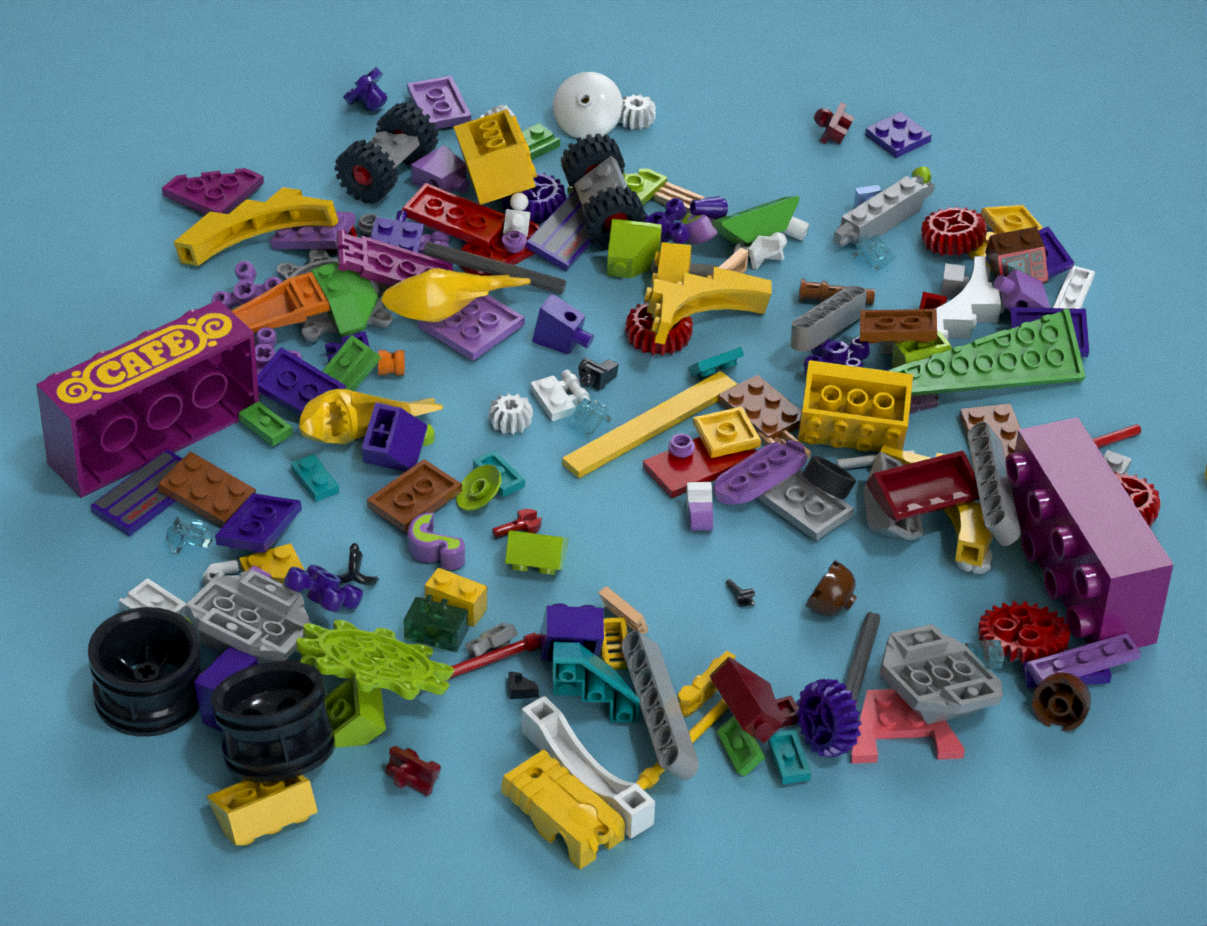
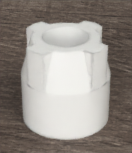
[784,216,810,241]

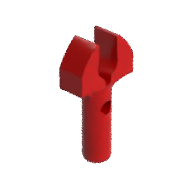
[492,509,542,538]

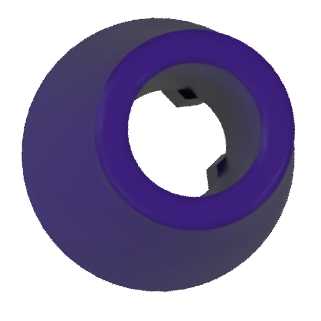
[690,196,728,220]

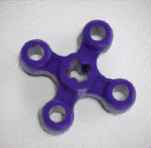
[645,198,690,244]
[804,337,870,375]
[284,564,363,612]

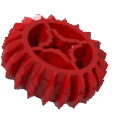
[921,206,987,257]
[625,302,693,356]
[1115,471,1161,527]

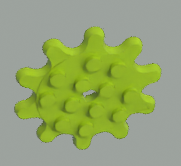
[296,620,454,700]

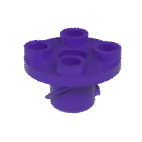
[342,67,388,111]

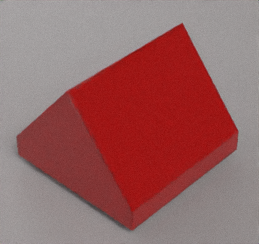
[919,291,948,309]

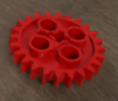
[978,601,1070,664]

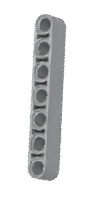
[968,421,1021,546]
[622,630,699,781]

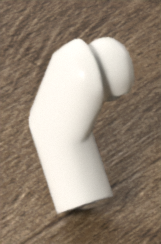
[203,560,239,585]

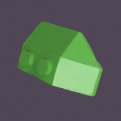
[711,196,799,247]
[308,262,378,337]

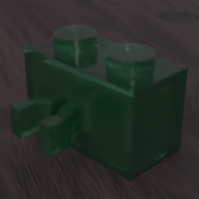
[404,595,469,652]

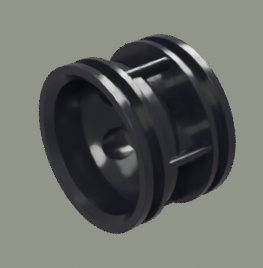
[211,661,336,783]

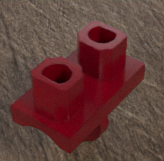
[814,102,855,144]
[385,746,441,796]

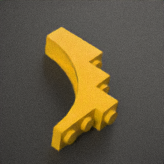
[173,187,339,266]
[644,266,772,345]
[880,446,994,567]

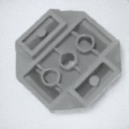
[184,570,310,664]
[879,624,1003,725]

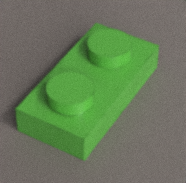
[238,401,293,446]
[717,716,765,776]

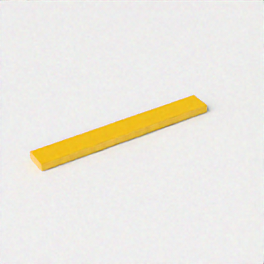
[562,371,738,478]

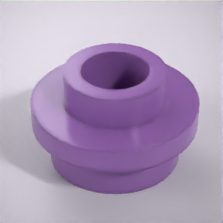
[502,231,527,253]
[668,433,695,458]

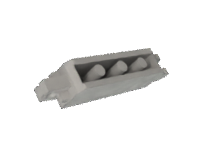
[833,175,935,248]

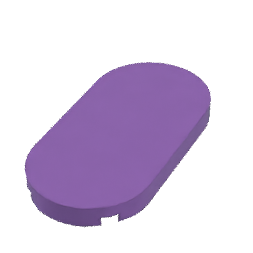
[713,440,807,505]

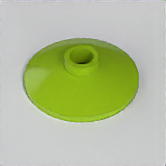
[456,465,502,511]

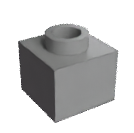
[941,264,969,299]

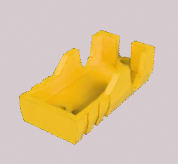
[501,749,625,870]

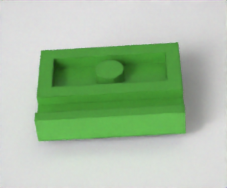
[522,123,560,160]
[322,335,381,391]

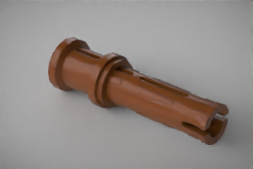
[799,279,875,305]

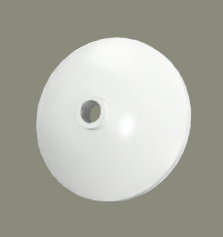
[553,72,623,140]

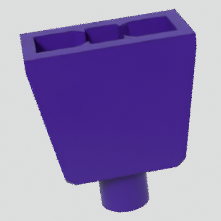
[532,294,594,354]

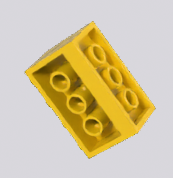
[454,109,537,205]
[798,360,913,452]

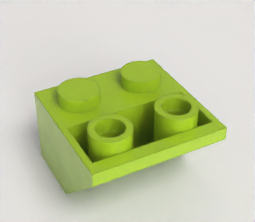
[892,331,952,368]

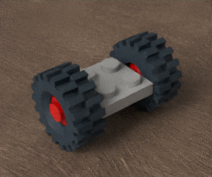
[334,102,438,204]
[560,133,647,247]

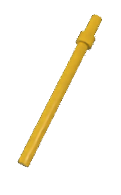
[635,699,729,790]

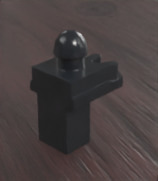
[578,358,619,390]

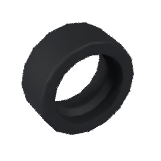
[802,455,856,499]

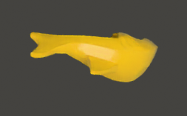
[381,268,531,323]
[299,389,443,444]

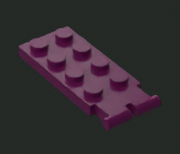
[337,230,453,286]

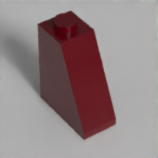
[710,656,783,743]

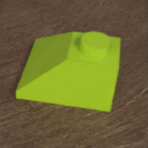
[607,219,662,278]

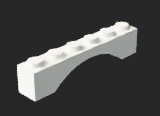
[521,696,655,839]

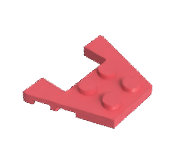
[851,689,965,764]

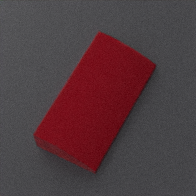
[866,450,980,522]

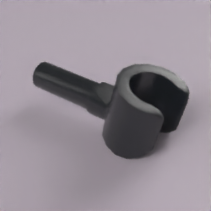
[726,579,755,607]

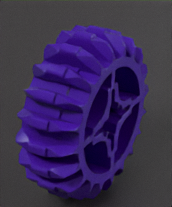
[501,172,566,223]
[795,678,862,757]

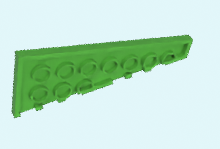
[889,309,1086,396]

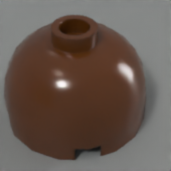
[805,560,857,616]
[1032,672,1091,731]

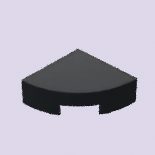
[508,672,539,699]

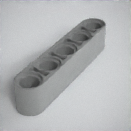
[791,286,866,351]

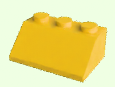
[207,775,318,846]

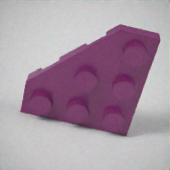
[162,168,264,214]

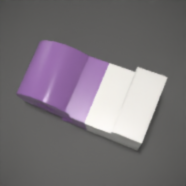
[686,482,713,531]

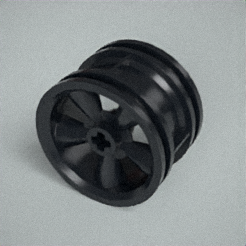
[88,607,202,737]

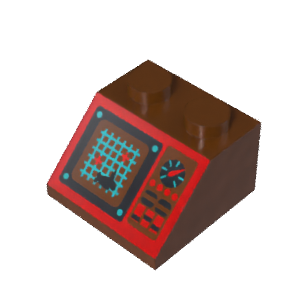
[985,226,1048,284]

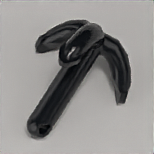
[335,543,379,585]

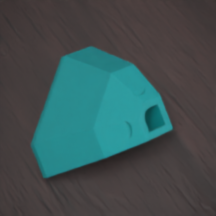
[553,642,639,723]

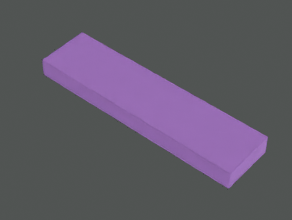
[1026,633,1141,685]

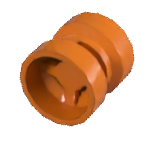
[378,350,405,376]

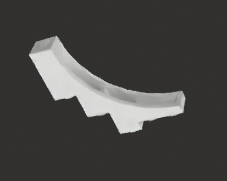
[880,256,1004,354]

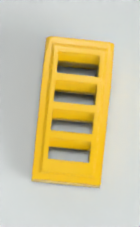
[600,617,628,670]

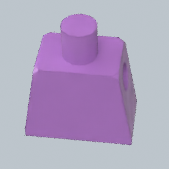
[411,145,470,194]
[994,270,1050,311]

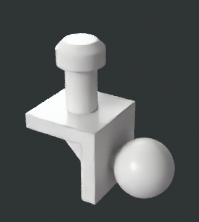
[503,193,530,237]
[734,232,787,270]

